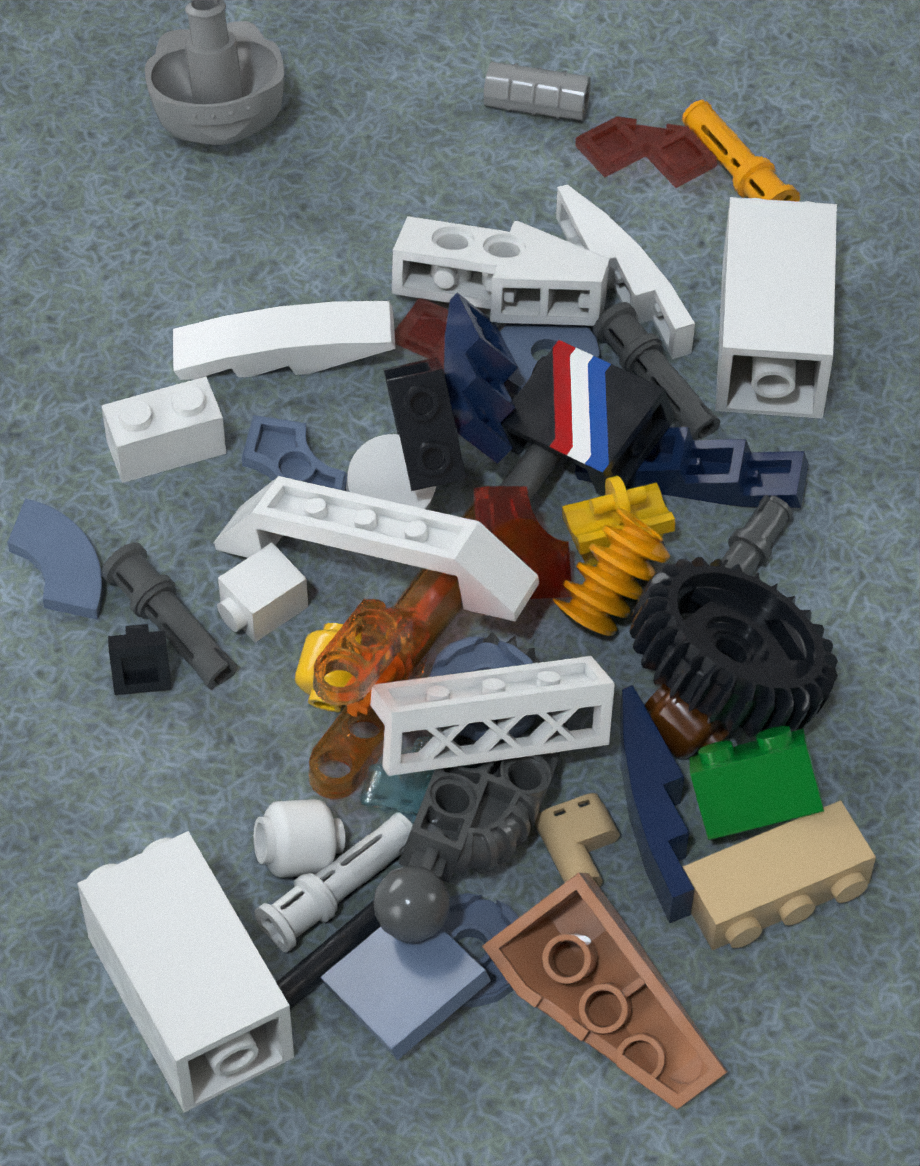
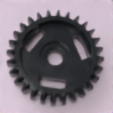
[629,557,838,737]

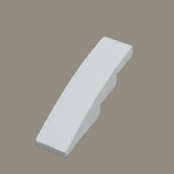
[556,185,695,359]
[173,301,396,380]

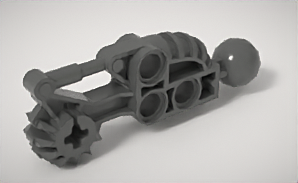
[374,632,570,943]

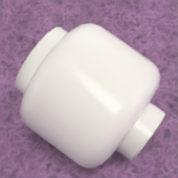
[253,799,345,878]

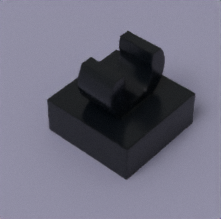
[108,624,172,695]

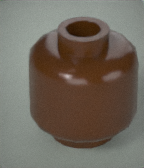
[644,684,730,759]

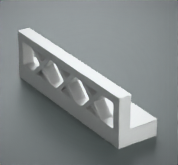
[371,656,615,776]

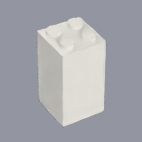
[715,197,837,419]
[77,831,294,1112]

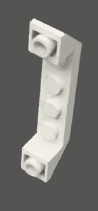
[214,476,539,622]

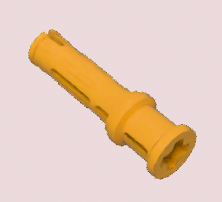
[682,100,800,202]

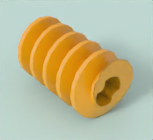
[553,507,670,636]

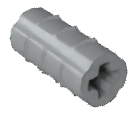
[484,61,591,121]

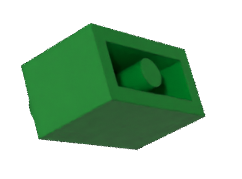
[689,726,824,840]

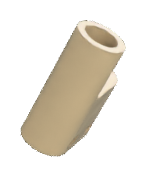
[534,793,620,887]

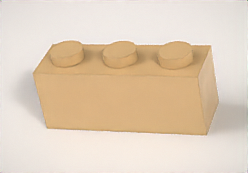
[683,800,876,950]

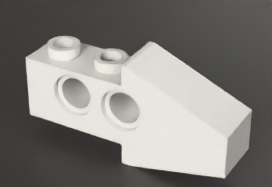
[392,216,609,326]

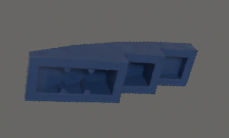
[444,292,518,464]
[575,427,809,508]
[620,685,694,923]

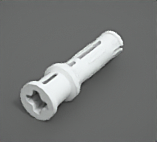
[255,812,413,953]

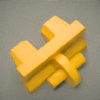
[562,475,675,565]

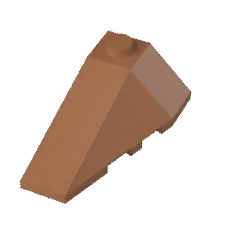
[482,873,727,1109]

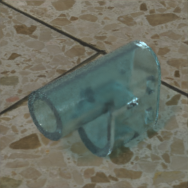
[359,736,434,824]

